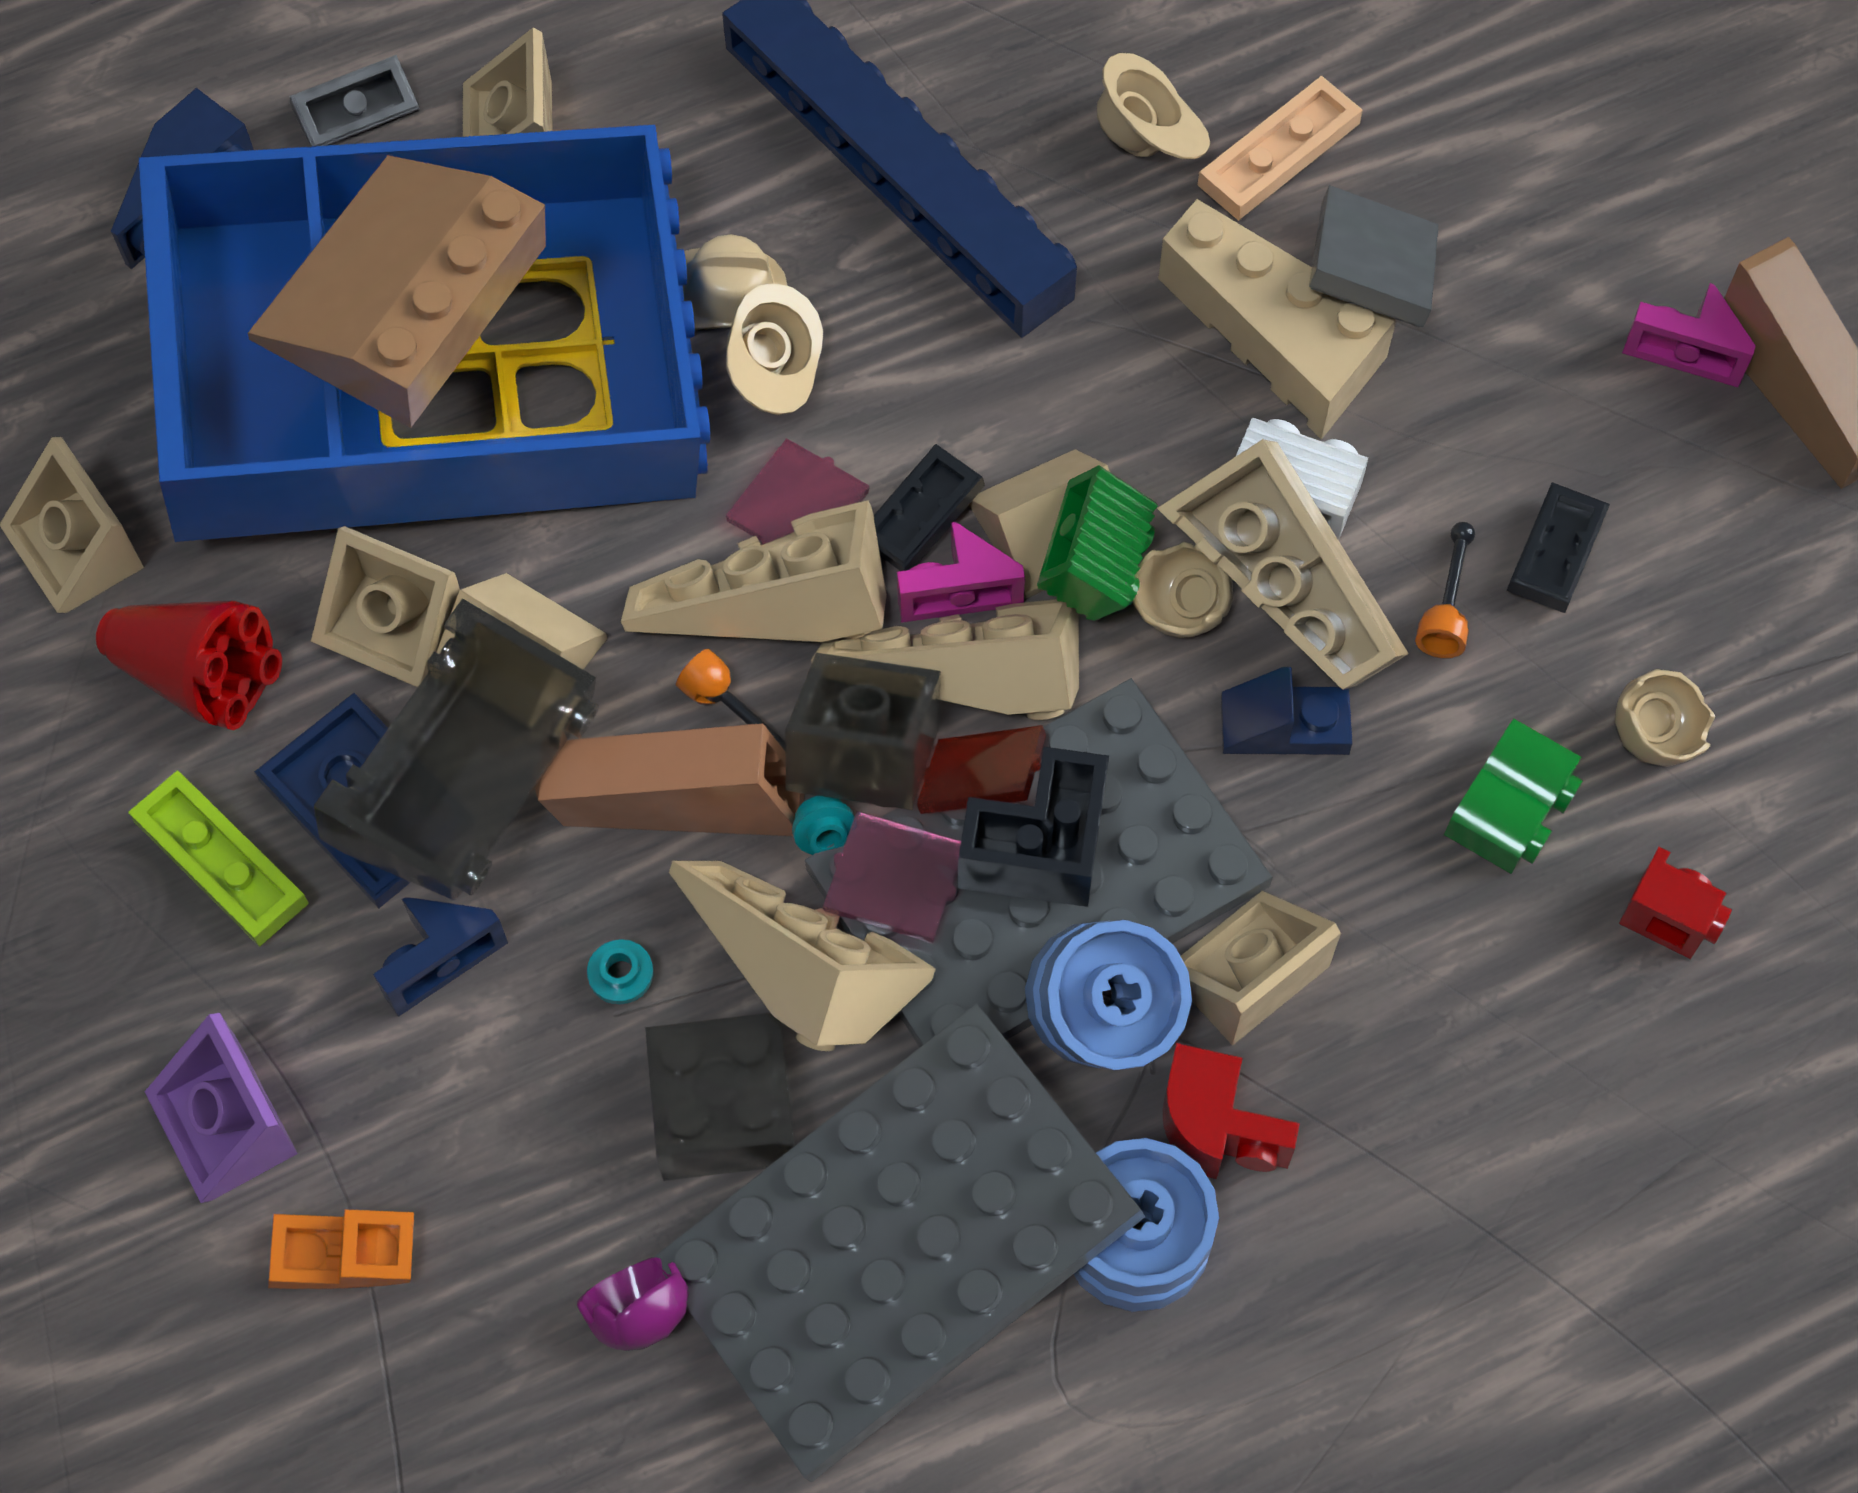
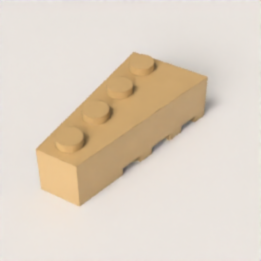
[1158,199,1397,440]
[1157,439,1409,690]

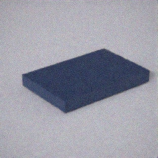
[254,693,478,909]

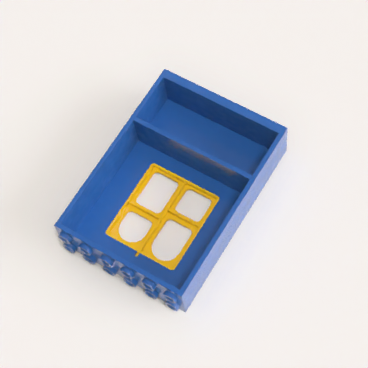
[139,125,710,542]

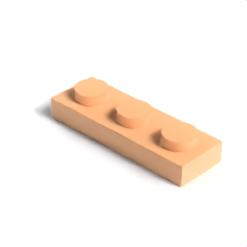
[1198,76,1363,221]

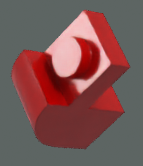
[1163,1043,1300,1179]

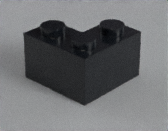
[958,747,1109,907]

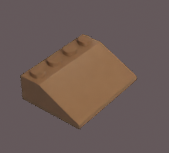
[248,155,546,428]

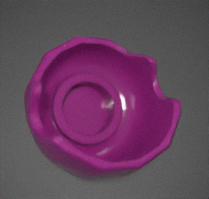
[577,1257,689,1351]

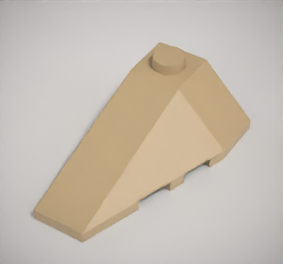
[621,500,887,642]
[811,599,1079,720]
[669,861,936,1051]

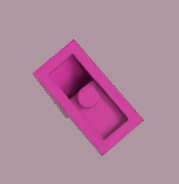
[1622,283,1756,388]
[897,522,1025,623]

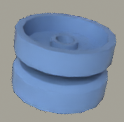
[1025,920,1192,1070]
[1074,1138,1219,1312]

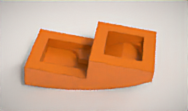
[268,1209,414,1289]

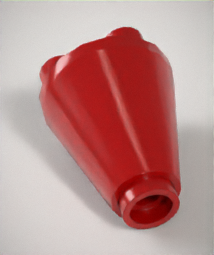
[96,601,283,730]

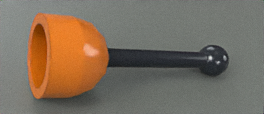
[1415,522,1475,658]
[676,649,807,769]

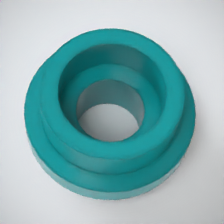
[792,795,857,855]
[587,939,654,1005]

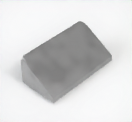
[289,55,420,147]

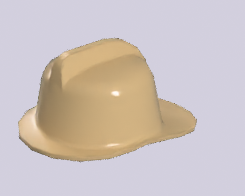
[1097,53,1210,159]
[683,234,788,330]
[726,283,823,415]

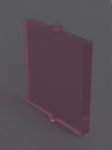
[726,438,869,545]
[823,811,961,943]

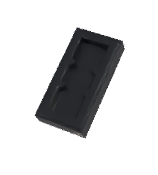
[873,444,985,571]
[1507,482,1610,613]

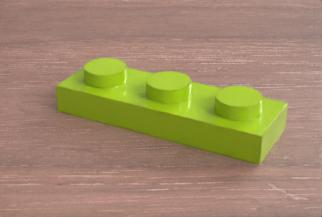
[128,770,309,947]

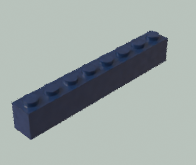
[722,0,1077,338]

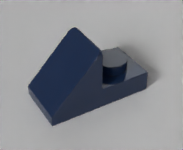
[1221,667,1352,755]
[373,897,508,1017]

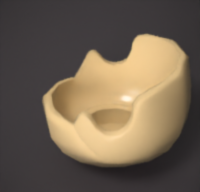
[1132,542,1233,638]
[1615,669,1715,767]

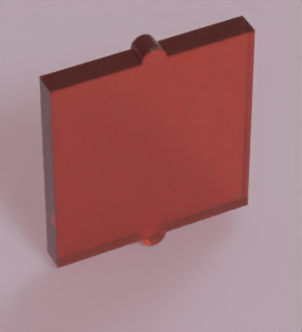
[917,725,1046,814]

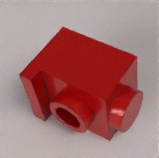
[1619,847,1732,959]

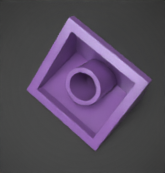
[145,1013,298,1203]

